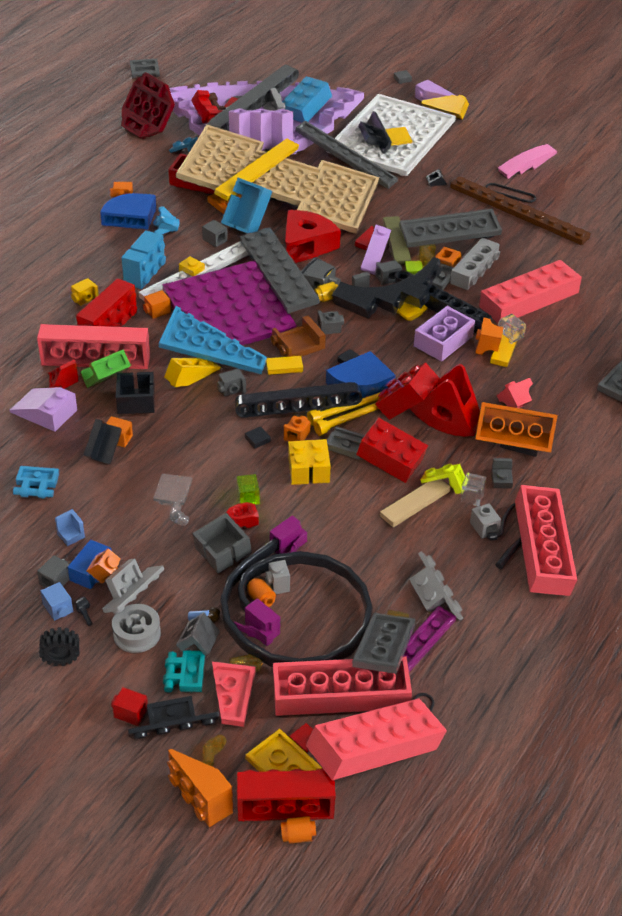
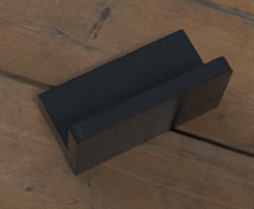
[84,419,122,464]

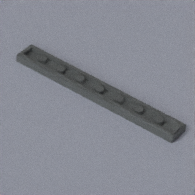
[295,121,398,189]

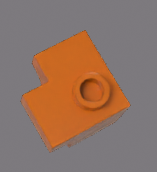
[475,318,503,355]

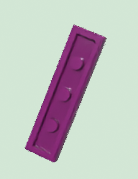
[403,606,456,672]

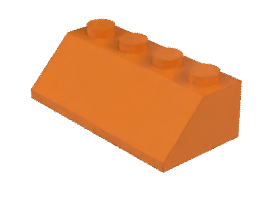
[475,402,558,453]

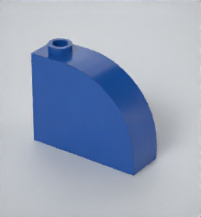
[100,193,156,230]
[326,351,396,398]

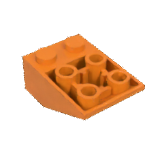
[167,749,233,827]

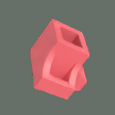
[497,378,533,408]

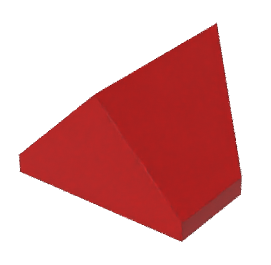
[48,359,79,389]

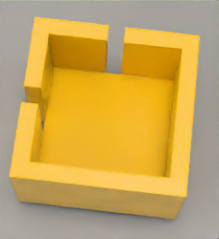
[288,439,331,485]

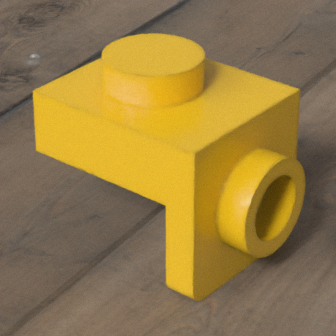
[179,256,205,276]

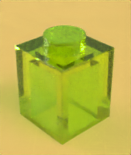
[237,474,260,505]

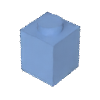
[41,582,73,621]

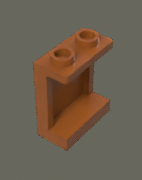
[270,315,326,357]

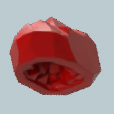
[226,502,259,528]

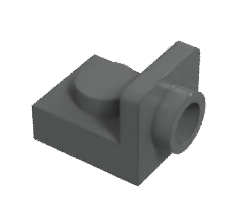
[491,458,513,488]

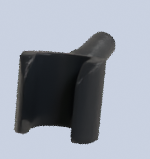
[76,597,93,626]

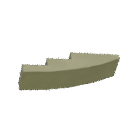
[383,216,411,265]

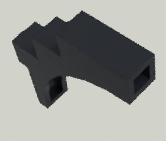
[332,257,442,319]

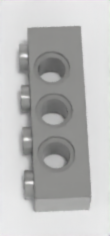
[450,238,500,290]

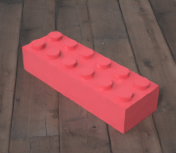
[479,260,582,325]
[37,324,150,369]
[515,485,577,596]
[273,657,412,716]
[306,698,447,781]

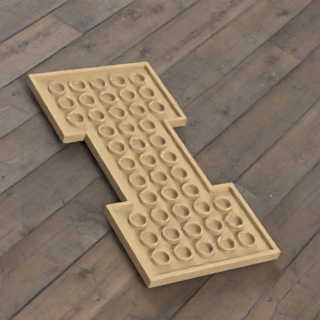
[176,125,379,233]

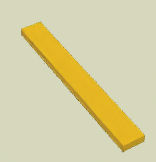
[214,138,299,201]

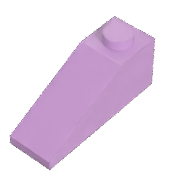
[415,80,454,101]
[360,225,391,275]

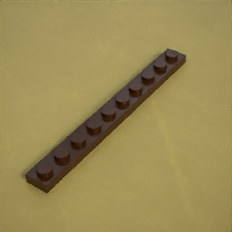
[450,176,591,245]

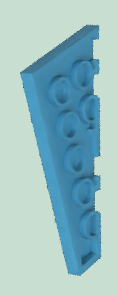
[159,306,267,374]

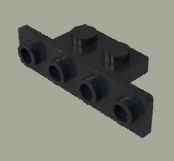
[358,111,392,154]
[128,696,220,739]

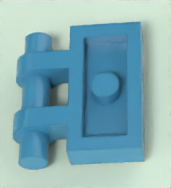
[13,466,59,499]

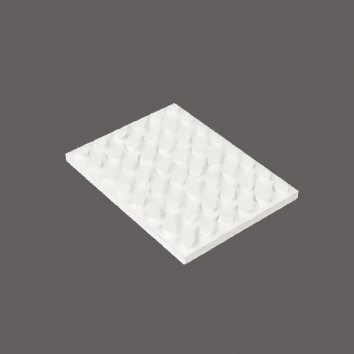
[326,94,456,176]

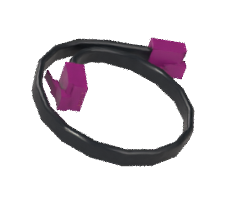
[220,515,373,667]

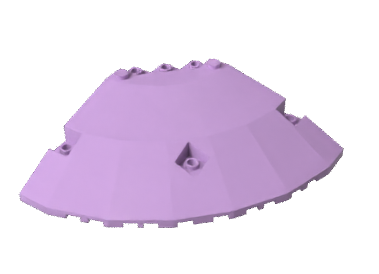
[169,81,364,154]

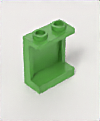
[80,350,131,388]

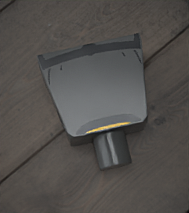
[301,257,341,290]

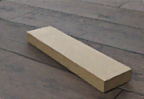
[380,479,451,527]

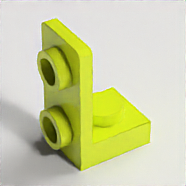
[420,464,468,494]

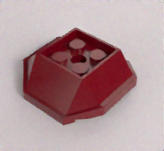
[121,72,175,139]

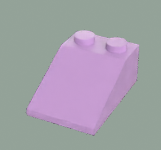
[10,387,77,432]

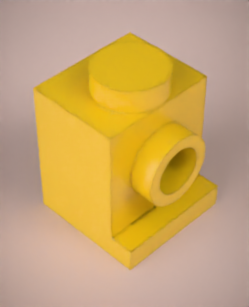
[71,278,99,306]

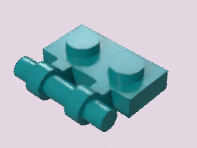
[163,650,205,693]

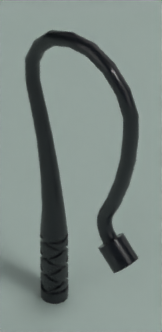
[487,503,522,569]

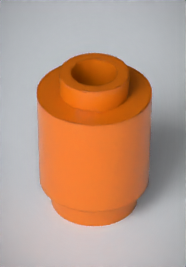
[247,578,276,607]
[281,816,317,844]

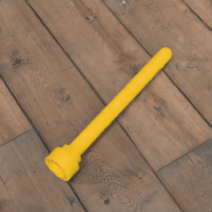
[307,392,381,426]
[314,403,379,436]

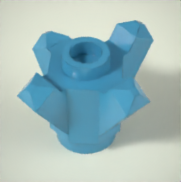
[153,206,180,235]

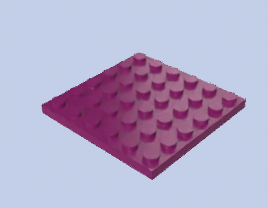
[162,260,297,345]

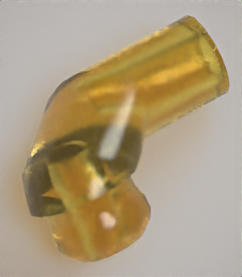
[229,654,262,672]
[203,735,227,766]

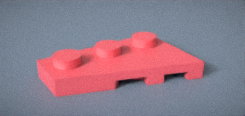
[212,662,255,727]

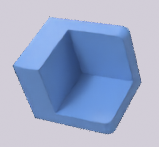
[55,509,85,546]

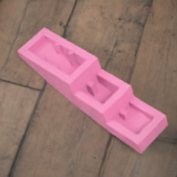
[498,144,557,179]

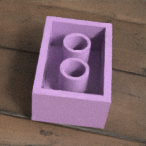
[414,306,475,362]

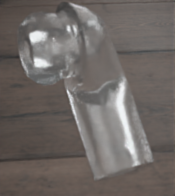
[169,502,189,526]

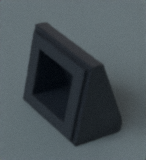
[426,169,447,186]

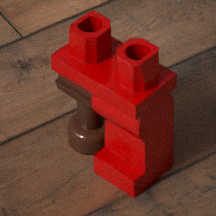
[191,90,226,123]

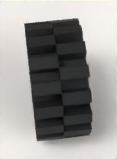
[39,627,80,666]

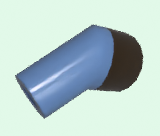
[188,607,220,623]

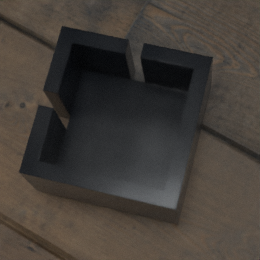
[116,372,155,414]

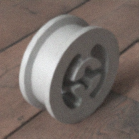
[112,604,161,653]

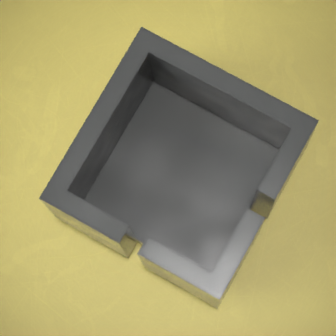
[192,513,252,574]

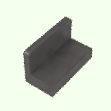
[176,612,220,656]

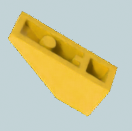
[421,95,469,120]
[164,358,220,387]

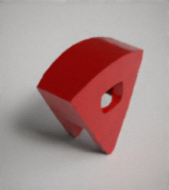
[285,210,341,263]
[410,364,480,437]

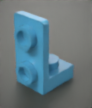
[169,137,198,153]

